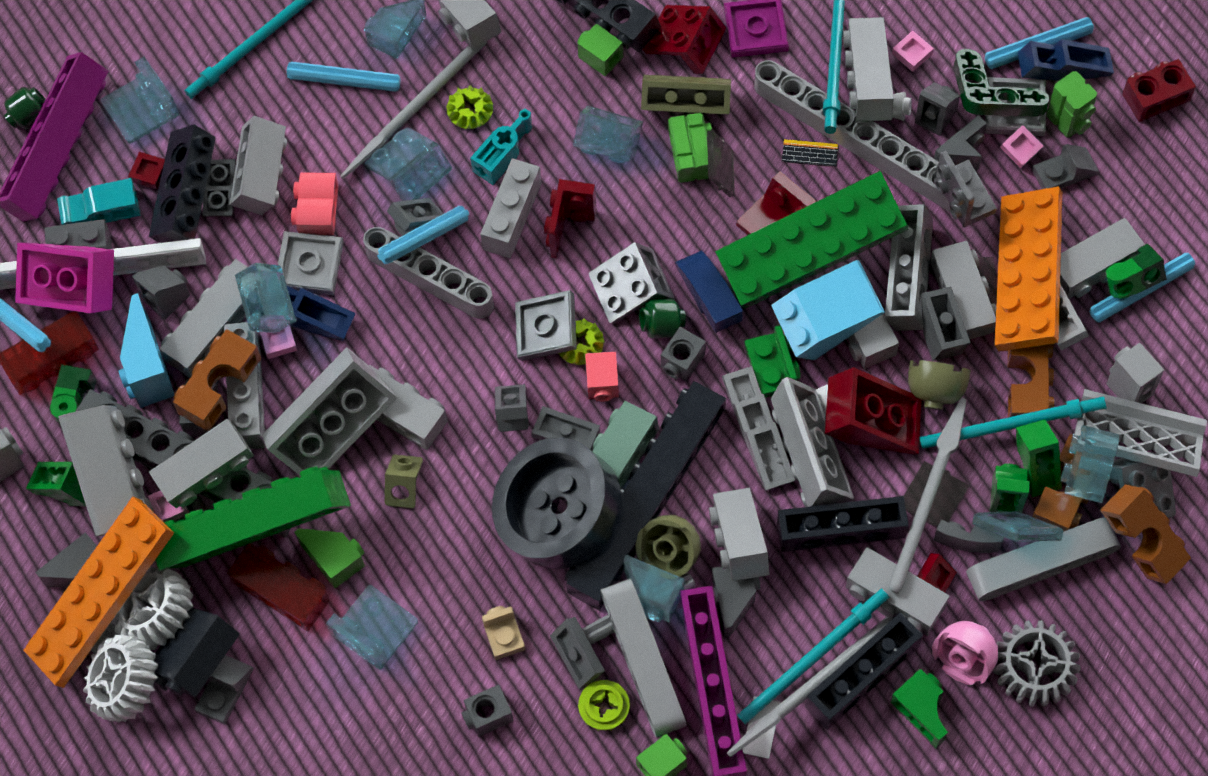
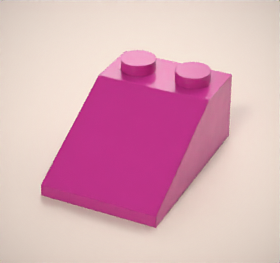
[15,242,114,313]

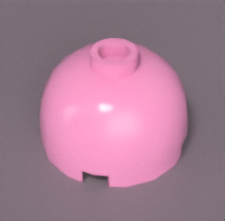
[932,621,998,685]

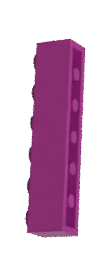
[0,52,109,222]
[680,586,747,776]

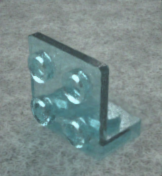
[101,56,180,144]
[365,128,453,201]
[326,585,418,670]

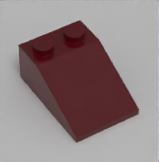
[825,367,922,455]

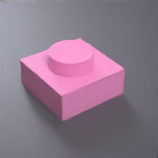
[892,31,934,72]
[1000,125,1043,168]
[259,320,297,359]
[148,490,189,522]

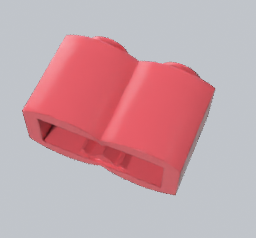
[291,172,338,235]

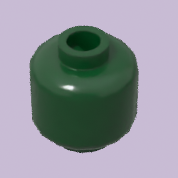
[4,87,46,130]
[639,299,686,339]

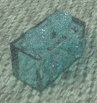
[573,105,643,163]
[235,262,296,333]
[1061,425,1119,503]

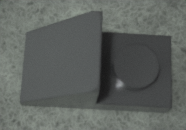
[934,115,987,170]
[1032,144,1099,189]
[387,198,444,236]
[495,384,529,432]
[195,655,254,725]

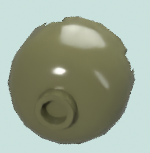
[908,360,971,410]
[636,515,701,580]

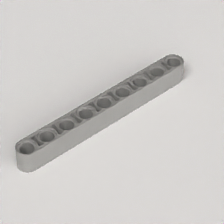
[754,60,950,212]

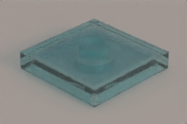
[972,512,1064,542]

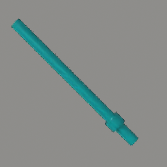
[184,0,313,99]
[822,0,845,134]
[920,396,1107,449]
[737,588,890,725]

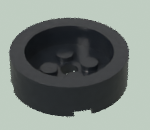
[492,438,622,569]

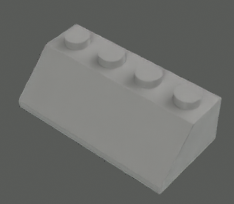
[262,347,397,475]
[771,377,855,507]
[58,405,153,536]

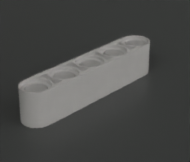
[363,227,494,318]
[966,517,1121,602]
[600,579,686,738]

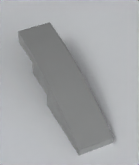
[722,366,795,491]

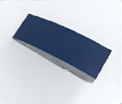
[1017,39,1114,81]
[675,250,743,333]
[257,279,356,341]

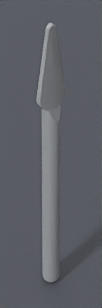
[340,41,487,179]
[889,398,966,593]
[727,617,893,756]

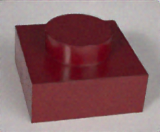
[128,152,165,190]
[917,553,957,593]

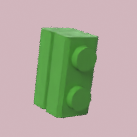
[1046,71,1097,138]
[668,113,718,183]

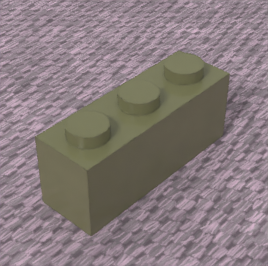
[641,74,731,114]

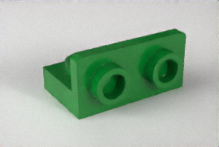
[744,325,801,398]

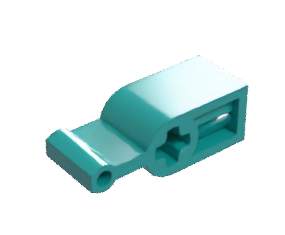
[470,109,532,185]
[57,178,141,225]

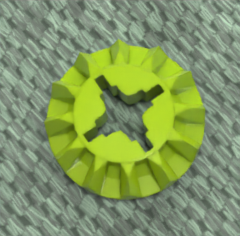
[446,85,493,129]
[559,318,604,365]
[578,680,630,731]

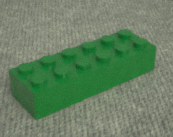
[715,171,908,309]
[155,466,351,571]

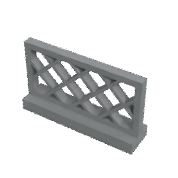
[1072,389,1207,477]

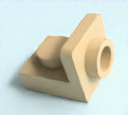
[482,606,525,660]

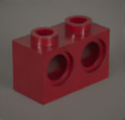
[1122,59,1196,122]

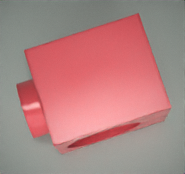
[585,352,619,402]

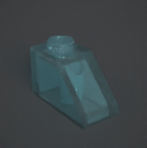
[364,0,427,59]
[623,555,685,622]

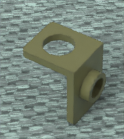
[384,454,423,508]

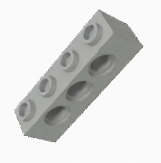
[885,204,933,331]
[224,322,266,449]

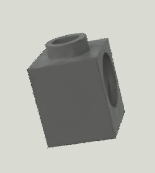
[661,327,706,382]
[461,684,514,737]

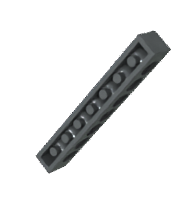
[75,389,291,538]

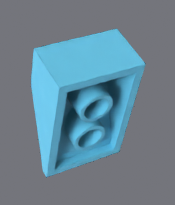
[771,260,885,360]
[118,293,175,408]

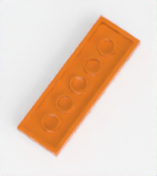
[995,186,1063,352]
[23,496,174,688]

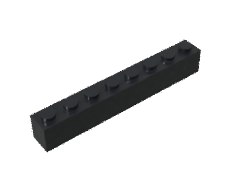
[564,381,726,611]

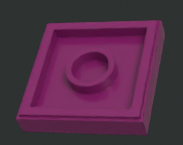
[724,0,789,58]

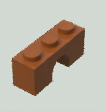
[173,329,262,431]
[1007,344,1054,417]
[1030,434,1106,535]
[1100,484,1191,584]

